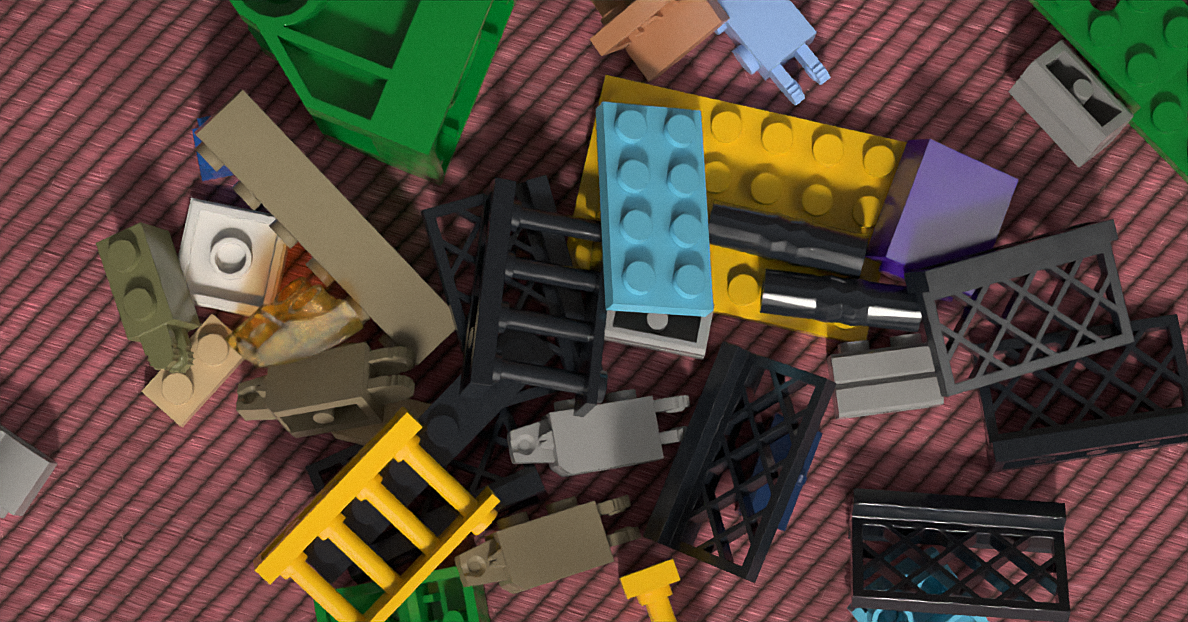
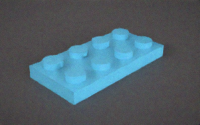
[596,101,714,317]

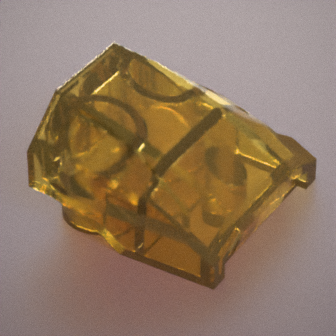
[224,277,364,368]

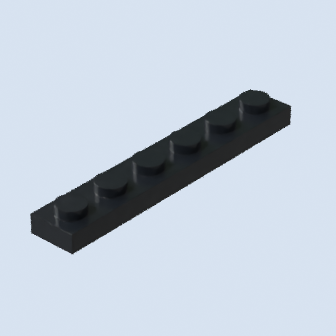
[303,329,555,585]

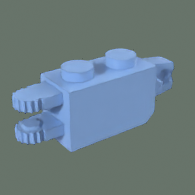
[714,0,830,105]

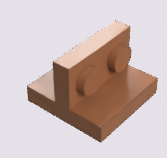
[590,0,730,82]

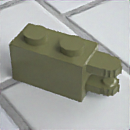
[96,222,201,373]

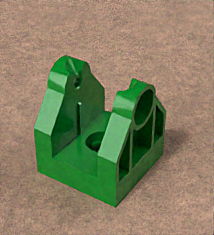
[230,0,517,186]

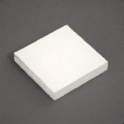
[178,198,289,321]

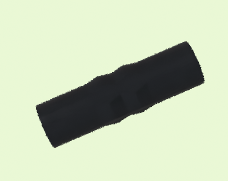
[708,199,869,278]
[759,268,922,332]

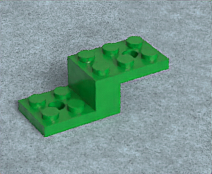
[1028,0,1188,184]

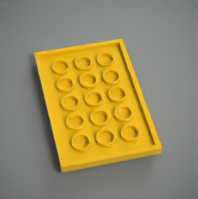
[567,75,907,343]

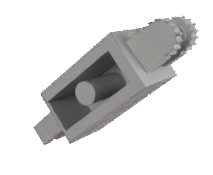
[507,389,690,478]

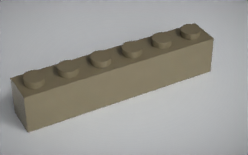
[194,89,455,365]

